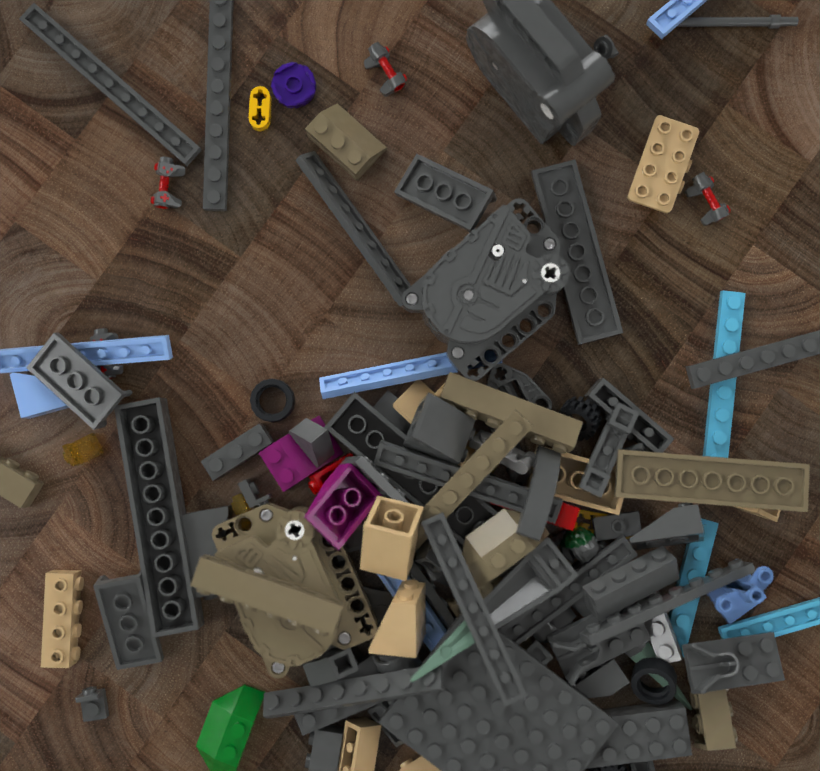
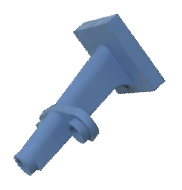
[707,559,774,624]

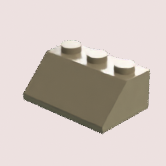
[305,103,387,181]

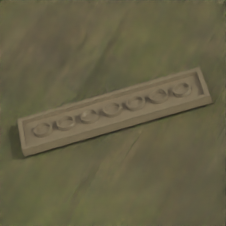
[614,449,810,512]

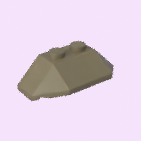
[462,509,550,587]

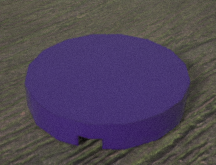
[271,62,316,108]

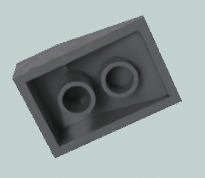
[630,503,704,551]

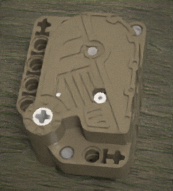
[212,503,378,678]

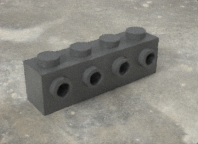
[583,378,674,453]
[582,546,679,621]

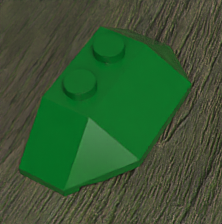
[196,684,266,771]

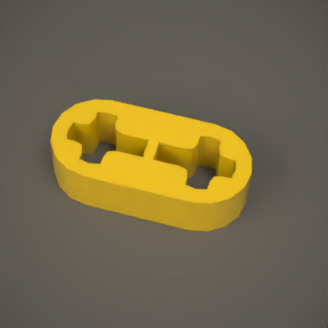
[249,86,272,131]

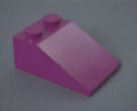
[259,415,344,492]
[304,463,383,550]

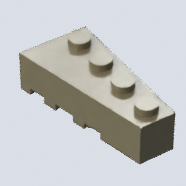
[687,674,738,751]

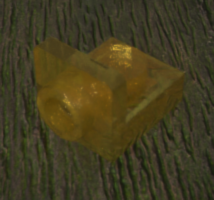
[62,433,104,466]
[231,493,252,528]

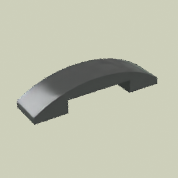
[579,402,640,498]
[516,445,561,541]

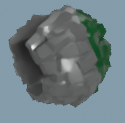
[560,526,599,563]

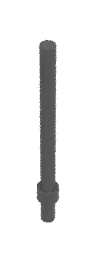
[677,14,799,29]

